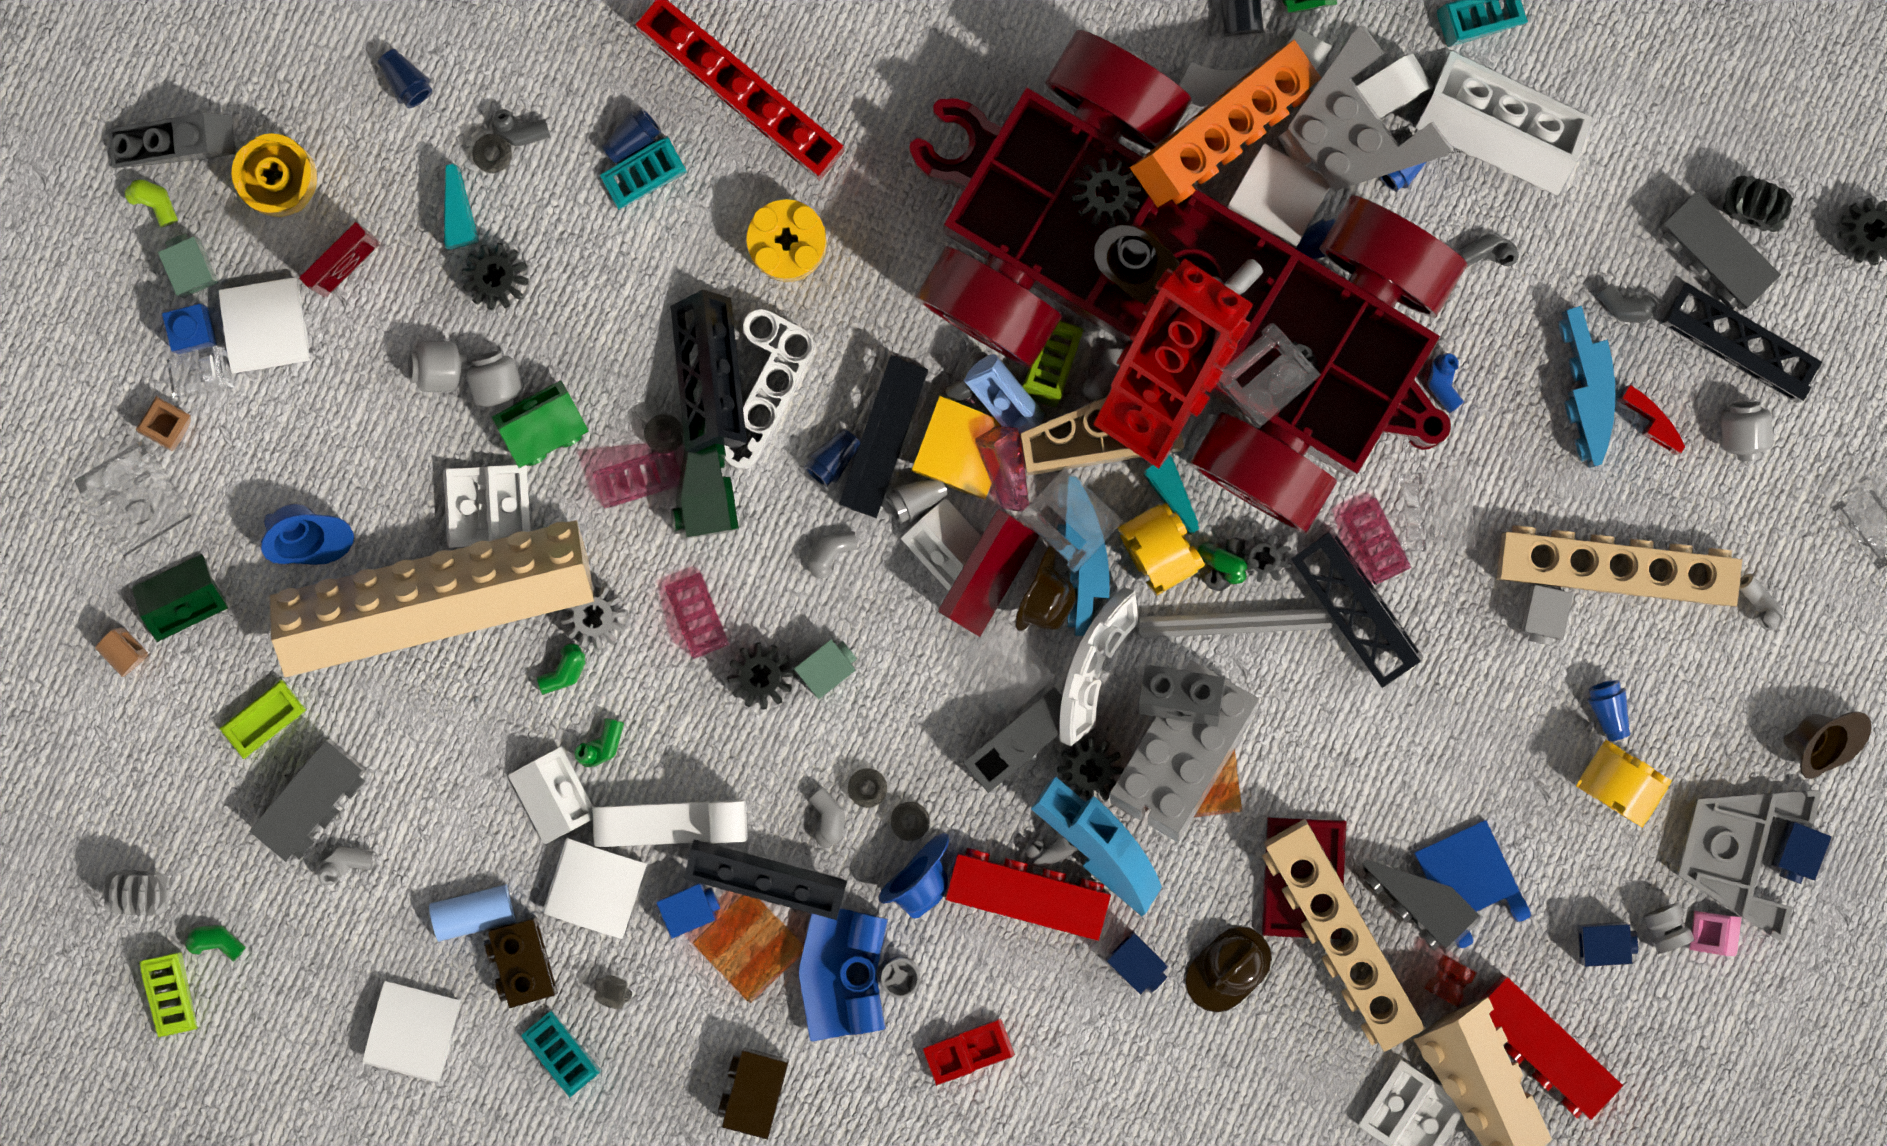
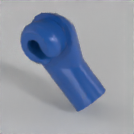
[1428,353,1464,414]

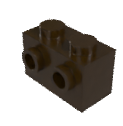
[484,917,558,1008]
[717,1047,790,1140]

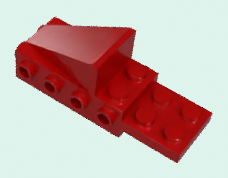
[1093,259,1253,469]

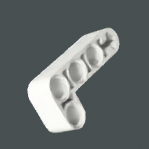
[1278,54,1434,166]
[724,309,815,470]
[592,800,748,847]

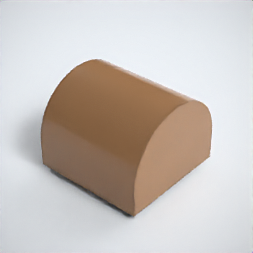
[136,396,191,451]
[95,627,149,677]

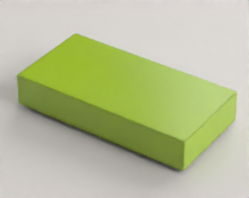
[219,679,307,759]

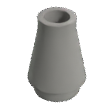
[886,478,948,524]

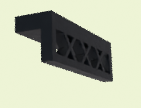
[1661,282,1822,403]
[670,289,747,454]
[839,355,928,519]
[1291,528,1424,688]
[684,839,847,920]

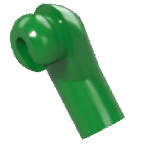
[1197,542,1248,584]
[537,643,586,695]
[574,718,624,767]
[185,925,247,962]

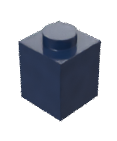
[1771,821,1832,884]
[1577,922,1638,967]
[1105,931,1168,995]

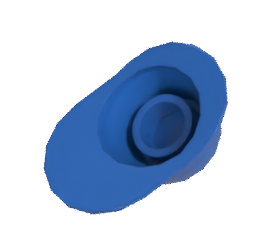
[261,503,354,565]
[878,833,950,919]

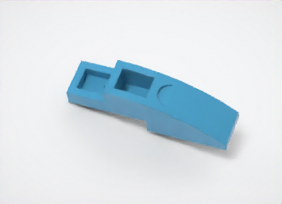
[1558,306,1615,468]
[1056,476,1109,636]
[1031,777,1162,917]

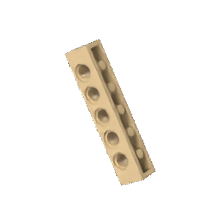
[1496,525,1743,607]
[1262,819,1426,1052]

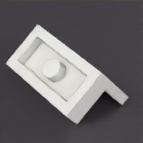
[900,499,981,591]
[509,747,593,844]

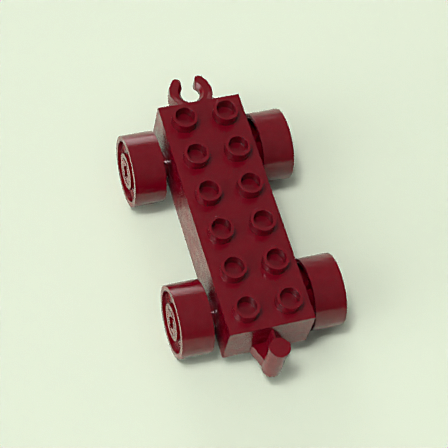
[909,29,1468,534]

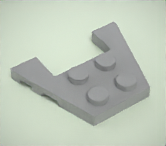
[1288,25,1454,191]
[1676,790,1822,941]

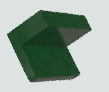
[132,554,228,642]

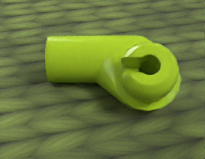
[124,179,179,228]

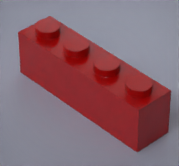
[945,848,1111,941]
[1478,974,1624,1120]

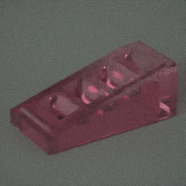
[975,426,1030,512]
[593,447,680,509]
[1340,497,1412,585]
[664,572,731,660]

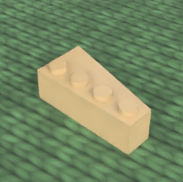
[1020,397,1184,476]
[1413,997,1552,1146]

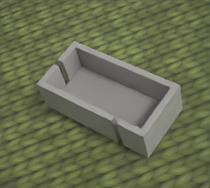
[1110,660,1259,843]

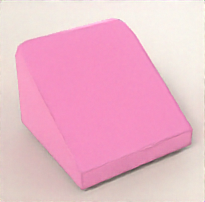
[1689,911,1741,956]

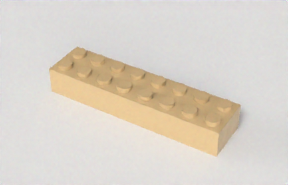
[270,520,594,678]

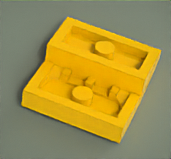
[912,396,1009,500]

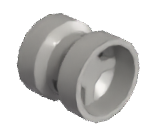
[1643,902,1695,954]
[881,956,920,998]

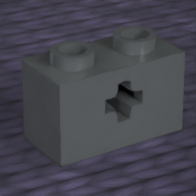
[1139,664,1225,727]

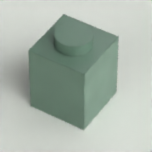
[158,234,219,298]
[794,639,857,700]

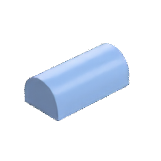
[964,354,1044,437]
[429,884,516,942]

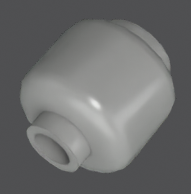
[408,340,467,392]
[466,351,523,412]
[1721,401,1774,461]

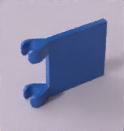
[1414,820,1531,948]

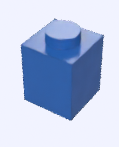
[162,304,217,355]
[656,883,721,939]

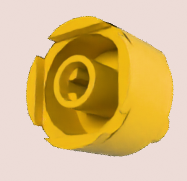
[231,133,317,217]
[746,199,827,282]
[1117,503,1205,596]
[1576,739,1672,828]

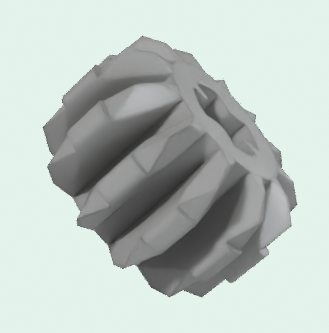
[560,584,628,650]
[103,870,171,916]

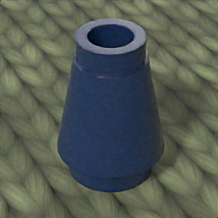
[378,49,432,109]
[601,108,661,164]
[804,428,860,487]

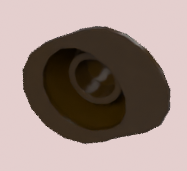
[1094,224,1180,305]
[1015,545,1076,631]
[1783,711,1872,779]
[1186,927,1272,1012]

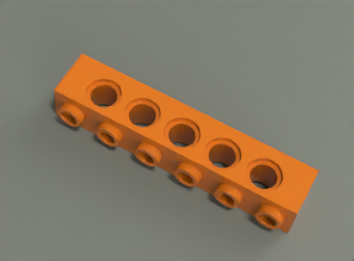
[1130,39,1321,207]

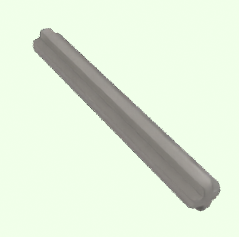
[1138,608,1334,638]

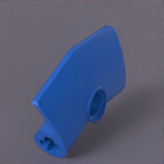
[799,908,888,1042]

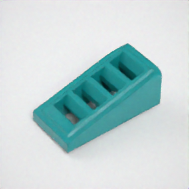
[1437,0,1528,47]
[600,136,688,210]
[444,163,479,250]
[1143,454,1200,535]
[521,1010,602,1098]

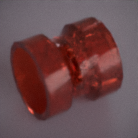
[1424,954,1477,1007]

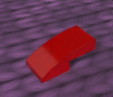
[1617,385,1685,455]
[923,1018,1015,1086]

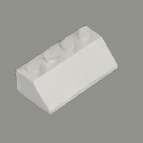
[1416,51,1593,196]

